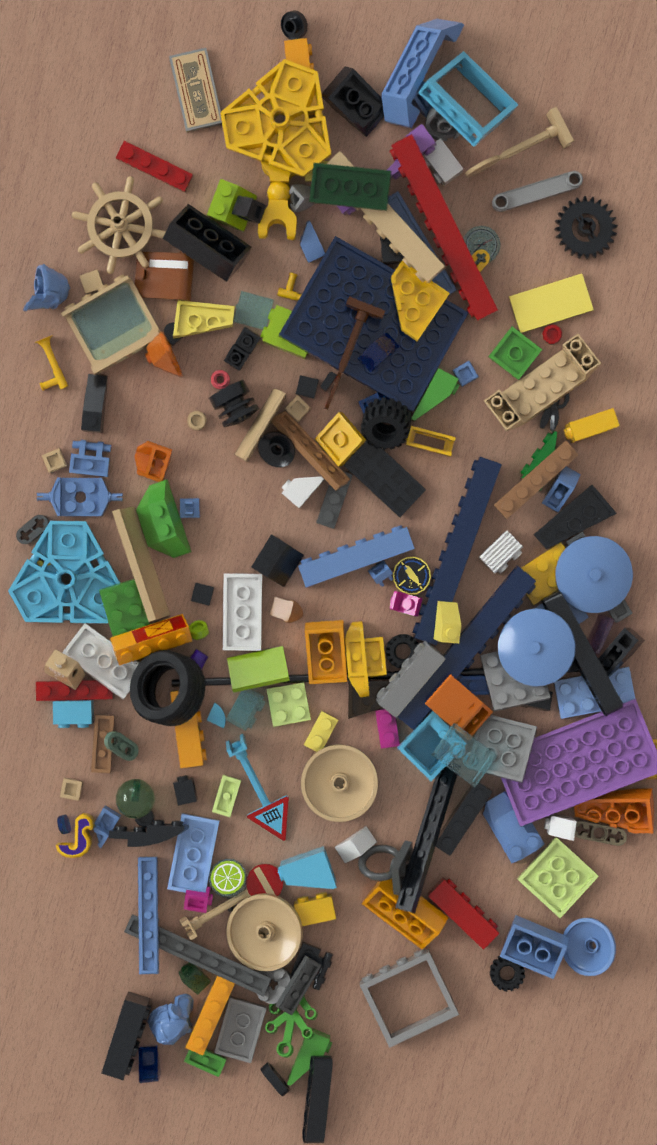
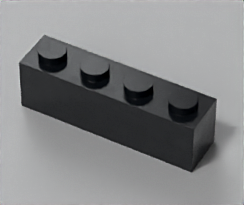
[436,779,492,856]

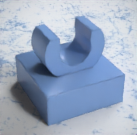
[180,498,200,518]
[368,560,393,587]

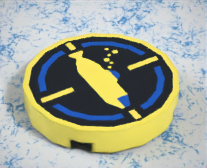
[393,557,431,595]

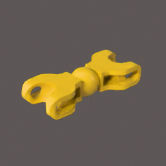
[258,148,297,240]

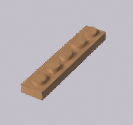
[271,411,350,491]
[494,441,579,519]

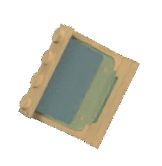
[61,275,161,375]

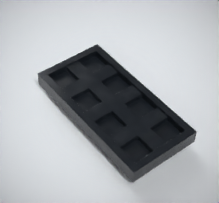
[344,440,426,518]

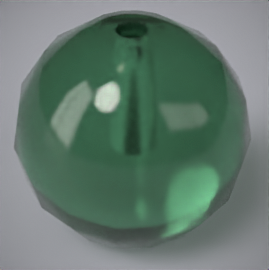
[116,779,155,819]

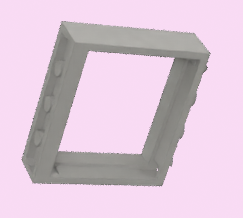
[359,949,459,1048]

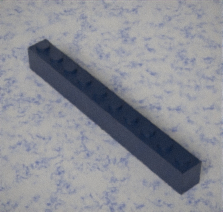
[412,457,502,646]
[398,565,536,730]

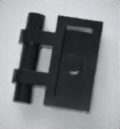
[291,942,333,990]

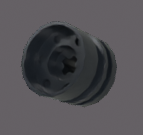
[209,380,259,428]

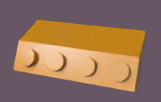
[361,871,449,949]

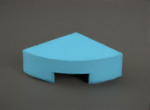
[207,703,226,728]

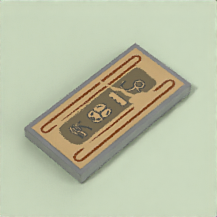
[169,48,222,132]

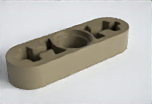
[575,820,627,846]

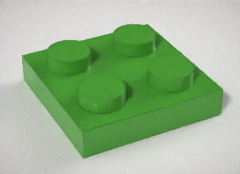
[488,326,542,380]

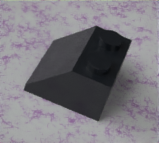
[251,534,304,587]

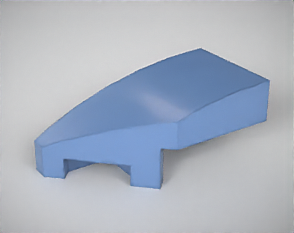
[300,220,325,263]
[93,806,121,848]

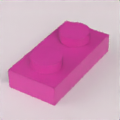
[375,709,400,749]

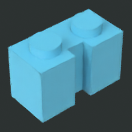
[53,700,94,728]

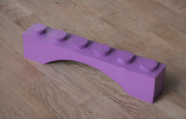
[337,124,437,215]

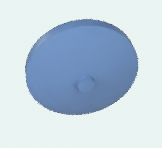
[555,536,633,613]
[498,609,576,686]

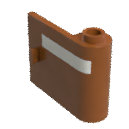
[133,251,194,301]

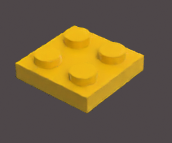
[315,412,366,467]

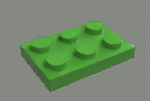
[99,579,150,637]

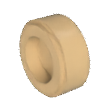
[187,411,207,430]

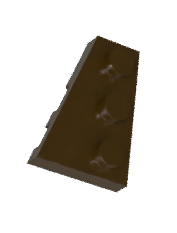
[348,680,390,719]

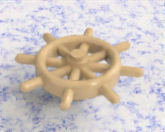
[72,176,166,274]

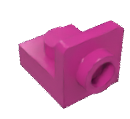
[390,591,423,617]
[183,886,213,913]

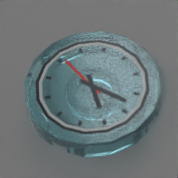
[463,226,501,264]

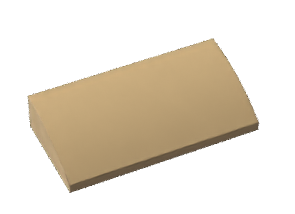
[234,389,286,462]

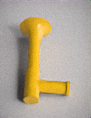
[277,273,302,301]
[34,335,68,391]

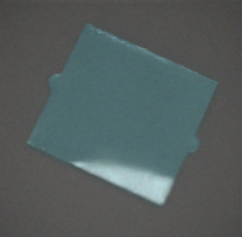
[233,291,274,330]

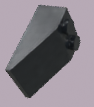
[322,66,384,137]

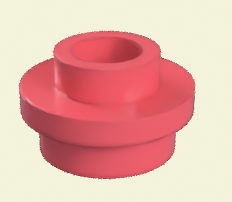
[211,370,230,389]

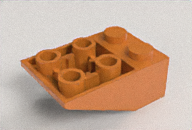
[425,674,493,740]

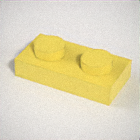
[304,711,338,752]

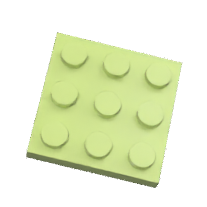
[517,837,599,918]

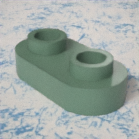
[104,731,139,761]

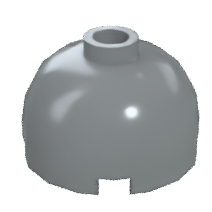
[425,107,461,141]

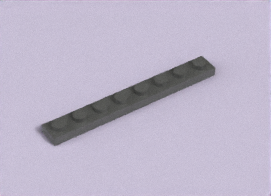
[124,914,272,997]

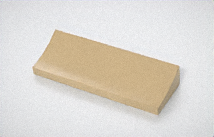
[112,506,170,622]

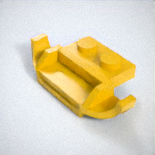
[345,621,387,697]

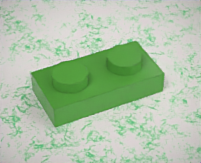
[184,1049,227,1077]

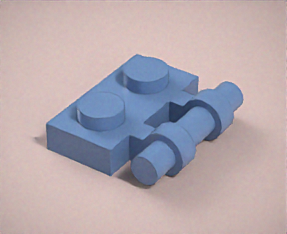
[69,440,112,477]

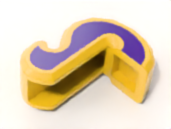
[56,813,95,858]

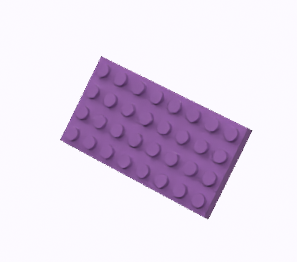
[501,699,657,827]

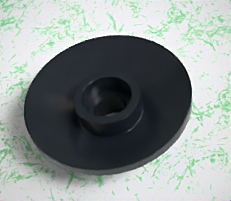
[258,432,295,467]

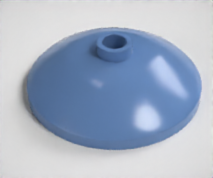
[563,918,616,976]

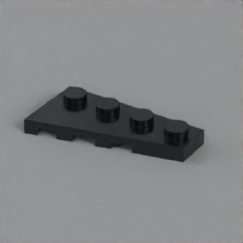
[533,485,617,549]

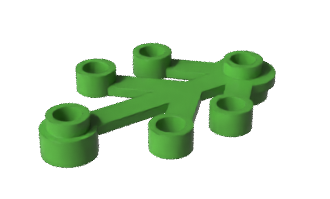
[265,995,318,1058]

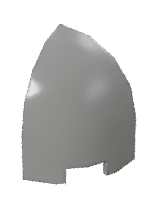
[289,184,314,213]

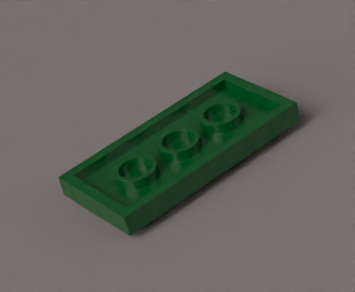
[309,163,392,211]

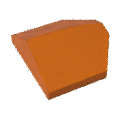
[134,441,172,482]

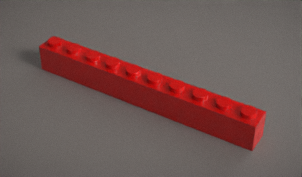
[389,134,498,320]

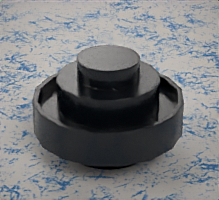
[281,10,308,40]

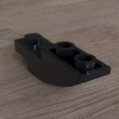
[109,820,189,847]

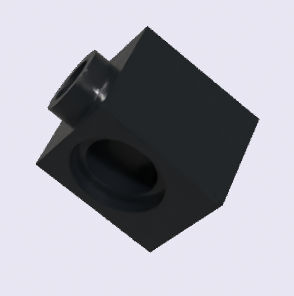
[232,196,266,224]
[173,775,198,806]

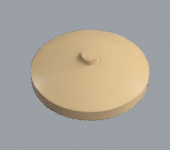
[301,744,378,822]
[227,893,303,971]

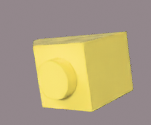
[434,601,461,644]

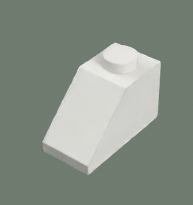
[282,477,324,508]
[544,814,577,841]

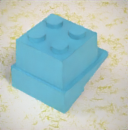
[397,711,466,781]

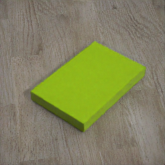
[227,646,290,693]

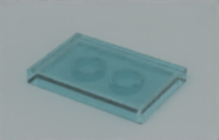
[432,723,497,788]

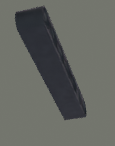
[541,591,623,716]

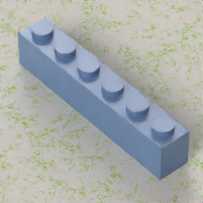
[298,525,415,587]

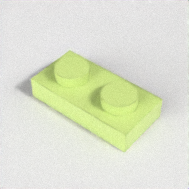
[212,775,241,817]

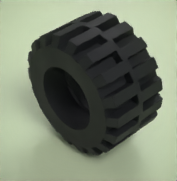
[361,397,412,450]

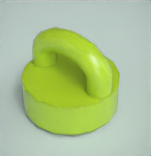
[189,620,209,640]

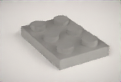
[214,996,267,1063]

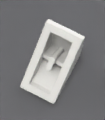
[335,826,377,863]

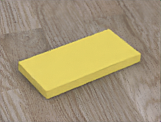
[509,274,594,333]

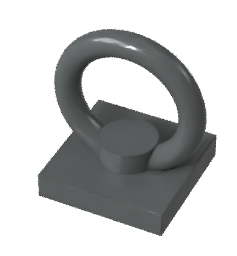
[358,840,413,895]

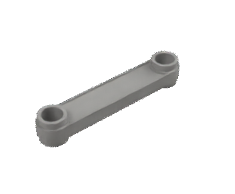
[492,171,583,212]

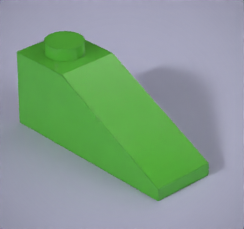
[412,368,460,422]
[287,1027,332,1086]

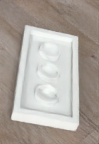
[223,573,262,651]
[62,623,139,700]

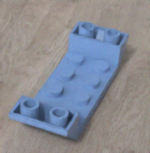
[381,19,464,128]

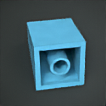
[278,846,337,889]

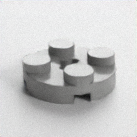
[257,968,292,1004]

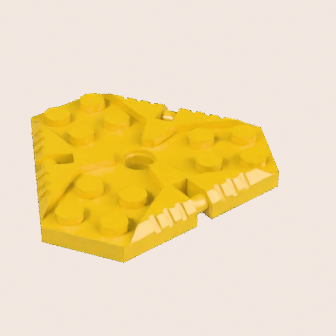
[220,59,331,177]

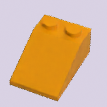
[305,620,347,684]

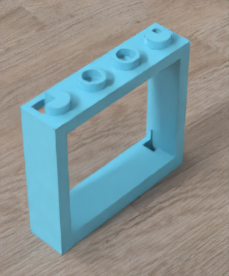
[418,51,518,147]

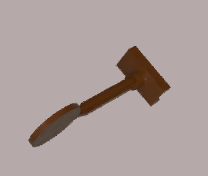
[324,297,385,410]

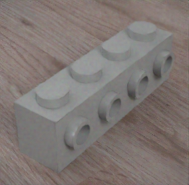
[376,641,446,718]

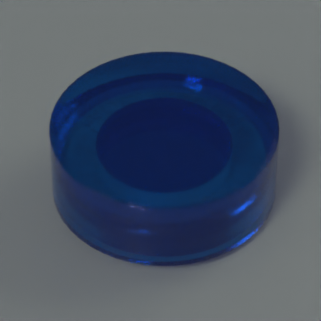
[57,814,71,835]

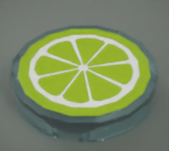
[209,859,247,898]

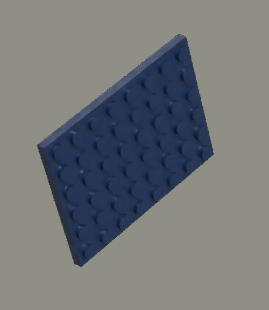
[278,236,469,412]

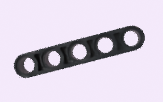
[302,1055,333,1143]

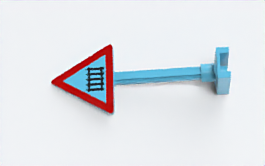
[226,733,289,841]

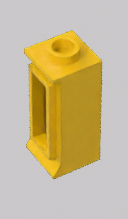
[406,426,456,457]

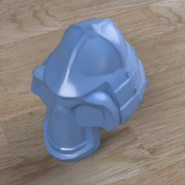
[23,264,70,312]
[147,994,194,1045]

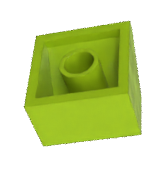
[207,179,257,232]

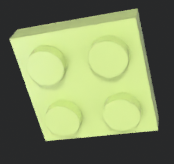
[266,682,311,727]

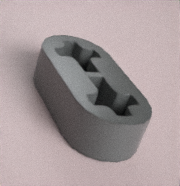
[16,515,49,544]

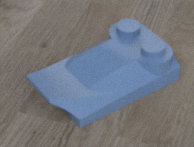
[482,791,544,863]

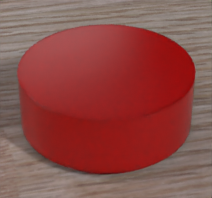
[542,325,562,344]

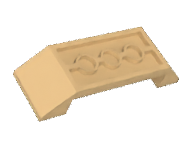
[484,334,601,431]

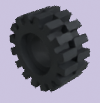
[386,634,419,668]
[489,956,525,992]

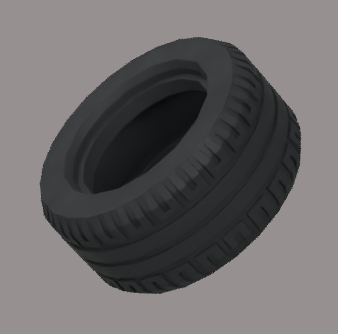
[130,650,206,726]

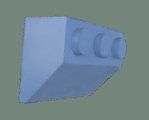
[500,915,569,979]

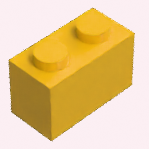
[294,892,336,926]

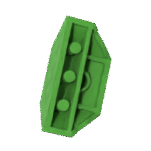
[136,479,191,558]

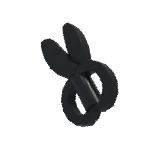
[540,393,569,432]

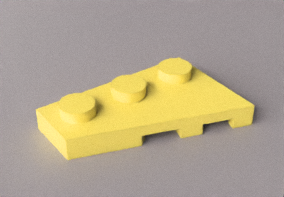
[173,300,235,339]

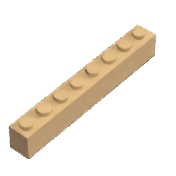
[327,151,446,283]

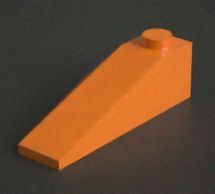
[145,332,183,377]
[574,788,654,833]

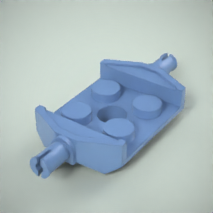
[37,477,123,516]

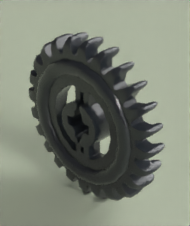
[554,196,618,260]

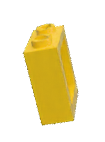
[563,408,620,443]

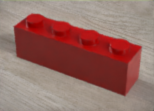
[427,877,499,950]

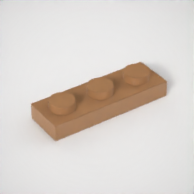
[91,714,115,773]

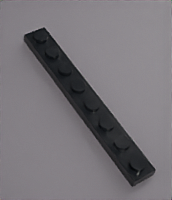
[395,762,460,914]

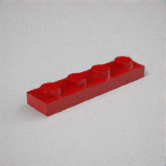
[116,141,193,193]
[36,680,114,701]

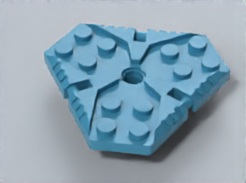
[8,521,121,623]

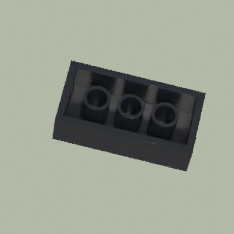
[163,204,252,282]
[101,991,152,1080]

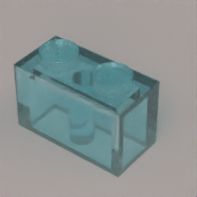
[226,689,266,731]

